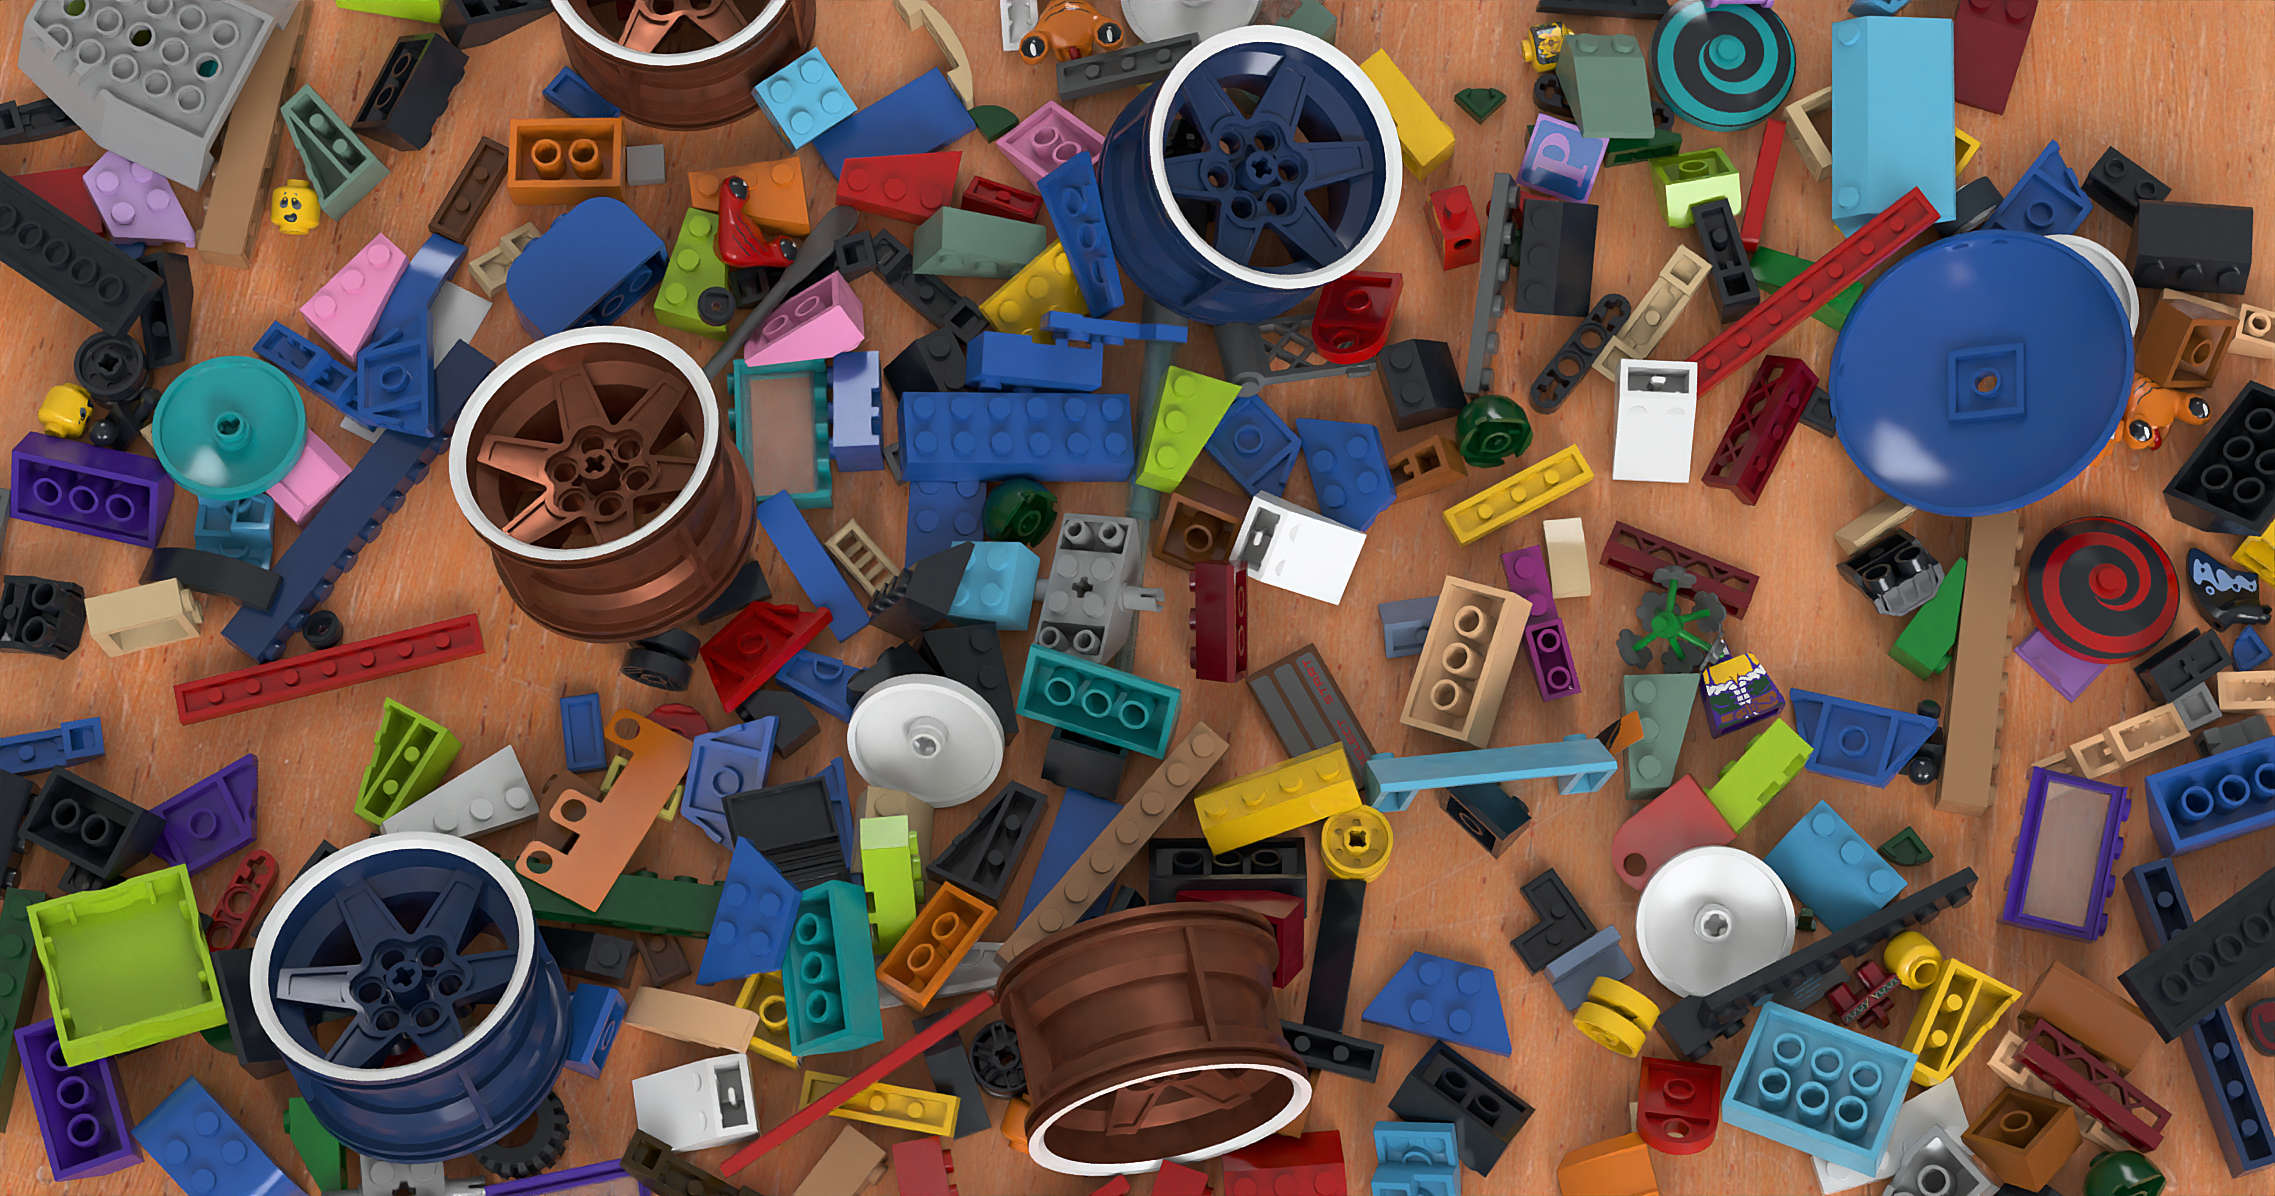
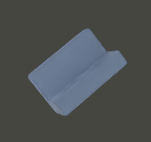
[1378,595,1440,659]
[1543,924,1634,1012]

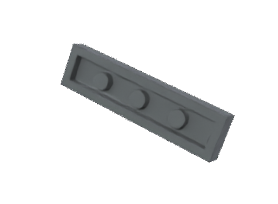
[1056,32,1202,102]

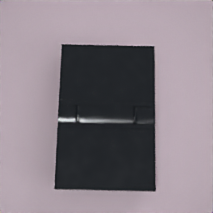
[721,776,851,891]

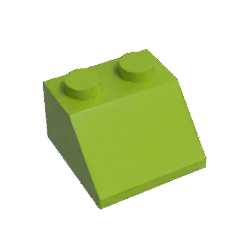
[1648,147,1742,228]

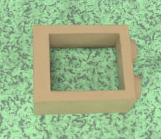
[1781,85,1832,183]
[84,578,204,658]

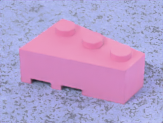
[299,232,410,370]

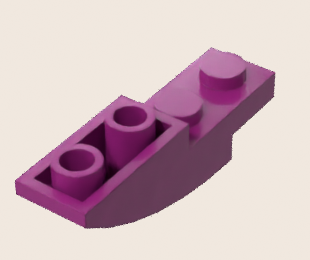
[1500,545,1581,703]

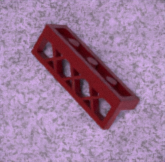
[1701,355,1819,506]
[1599,520,1760,620]
[2011,1018,2173,1154]

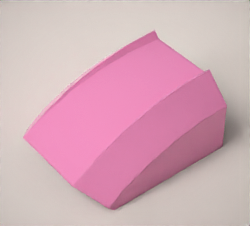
[264,428,352,532]

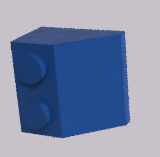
[564,983,628,1080]

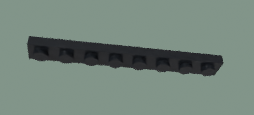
[1697,866,1979,1027]

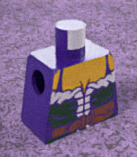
[1698,640,1786,740]

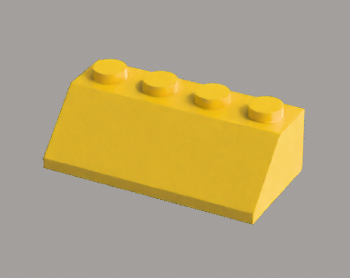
[1194,741,1363,856]

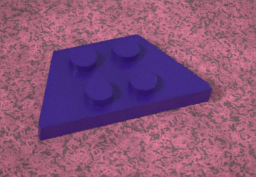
[149,753,259,878]

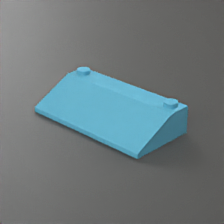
[1832,16,1956,238]
[1362,734,1618,813]

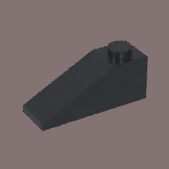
[439,0,555,50]
[1691,198,1760,325]
[135,251,194,370]
[538,925,639,989]
[912,1008,992,1141]

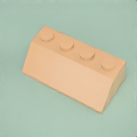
[1399,575,1533,750]

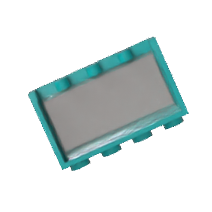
[727,358,833,509]

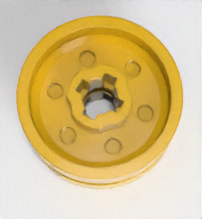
[1320,805,1393,883]
[1572,976,1660,1057]

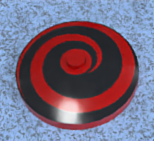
[2024,516,2180,664]

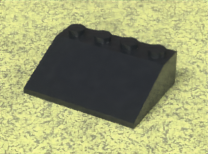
[2162,380,2275,537]

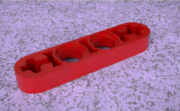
[1740,117,1787,254]
[206,850,280,953]

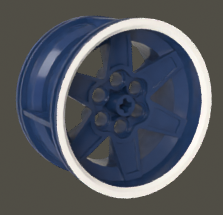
[1096,25,1402,326]
[250,831,573,1164]

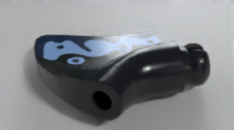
[2186,548,2272,633]

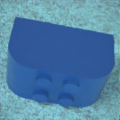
[506,197,670,342]
[131,1074,310,1196]

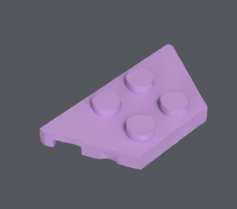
[82,150,196,248]

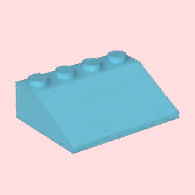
[1722,1001,1918,1178]

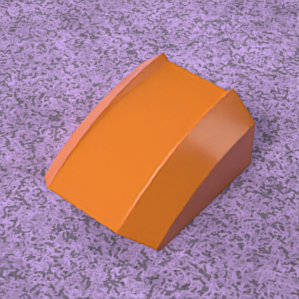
[1557,1132,1663,1196]

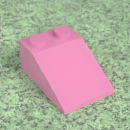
[995,100,1105,194]
[744,270,865,367]

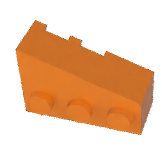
[688,157,811,241]

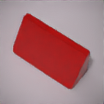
[960,176,1044,224]

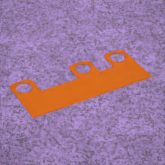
[515,708,694,912]

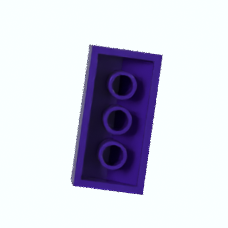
[10,431,175,549]
[13,1017,145,1182]

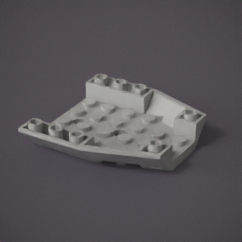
[17,0,300,192]

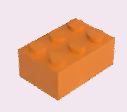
[507,118,628,205]

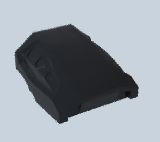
[1836,528,1945,617]
[0,575,87,660]

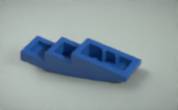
[252,320,378,433]
[757,489,870,643]

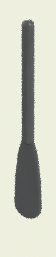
[702,205,859,383]

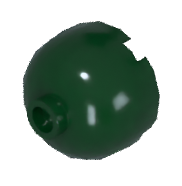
[1454,395,1533,468]
[982,477,1058,548]
[2082,1150,2167,1196]

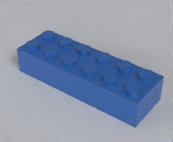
[897,392,1135,482]

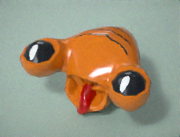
[1018,0,1125,66]
[2122,373,2213,451]

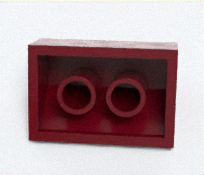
[1189,560,1249,683]

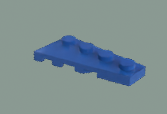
[1036,151,1125,319]

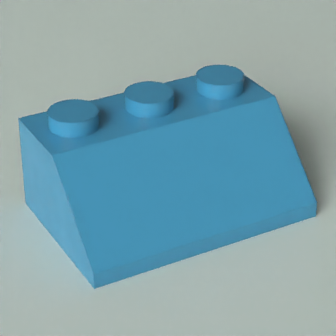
[1762,799,1908,934]

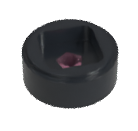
[697,286,736,327]
[302,610,344,650]

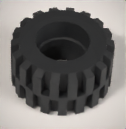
[472,1090,570,1180]

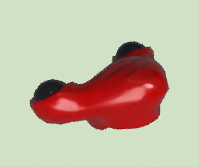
[713,175,798,268]

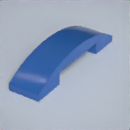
[370,233,468,344]
[0,717,106,777]

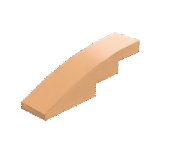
[2217,670,2275,716]
[2026,702,2191,803]
[624,986,760,1054]

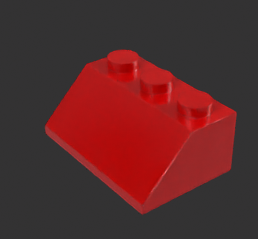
[1221,1130,1347,1196]

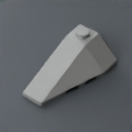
[1882,1124,2000,1196]

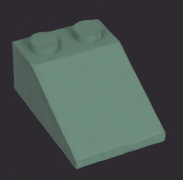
[1555,33,1655,139]

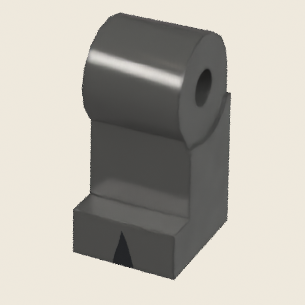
[2193,715,2274,759]

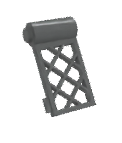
[1213,313,1376,397]

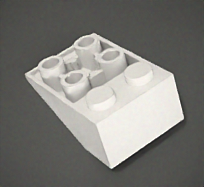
[1612,359,1697,483]
[1229,490,1367,605]
[632,1053,761,1154]

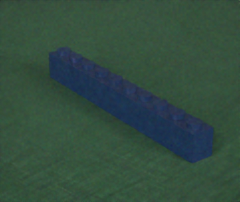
[221,339,497,665]

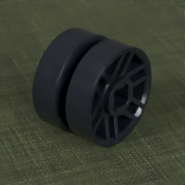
[74,331,154,410]
[620,628,702,692]
[969,1020,1028,1101]

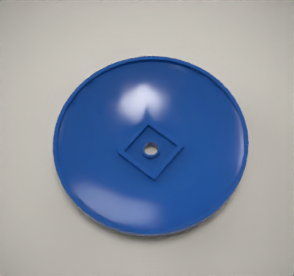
[1829,229,2135,517]

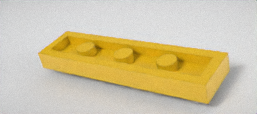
[1442,444,1594,548]
[798,1070,961,1138]

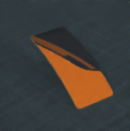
[1594,710,1644,756]

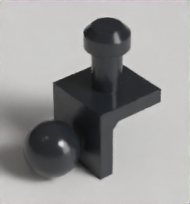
[89,388,162,452]
[1898,700,1944,786]

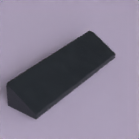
[1303,879,1367,1034]
[1280,1019,1384,1084]

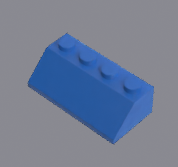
[2144,736,2275,859]

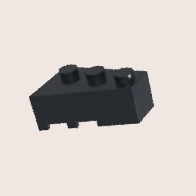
[912,622,1019,746]
[925,780,1049,911]

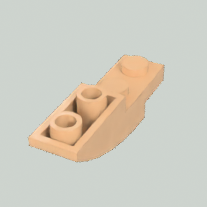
[2158,288,2275,359]

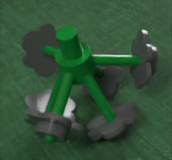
[1616,565,1726,674]

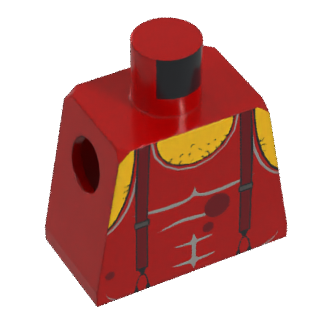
[1423,185,1481,271]

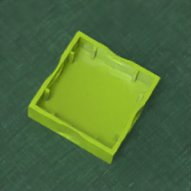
[26,864,228,1068]

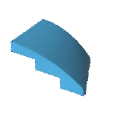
[194,493,275,571]
[1371,1121,1461,1196]

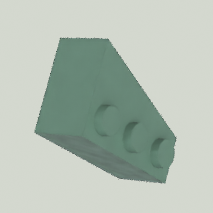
[1619,673,1701,800]

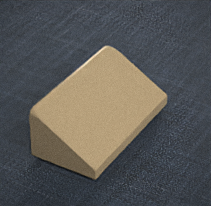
[1834,496,1916,557]

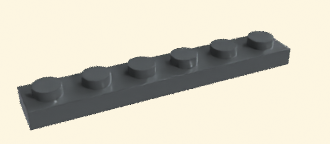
[1463,173,1521,401]

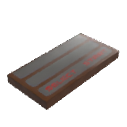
[1245,643,1377,792]

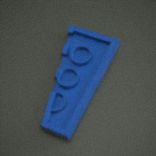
[775,649,869,724]

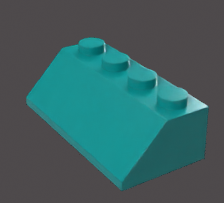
[1015,643,1182,760]
[781,880,884,1056]

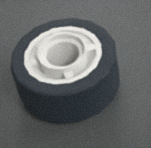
[1933,176,2004,239]

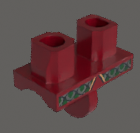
[1824,959,1902,1030]

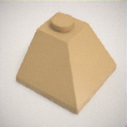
[850,786,934,884]

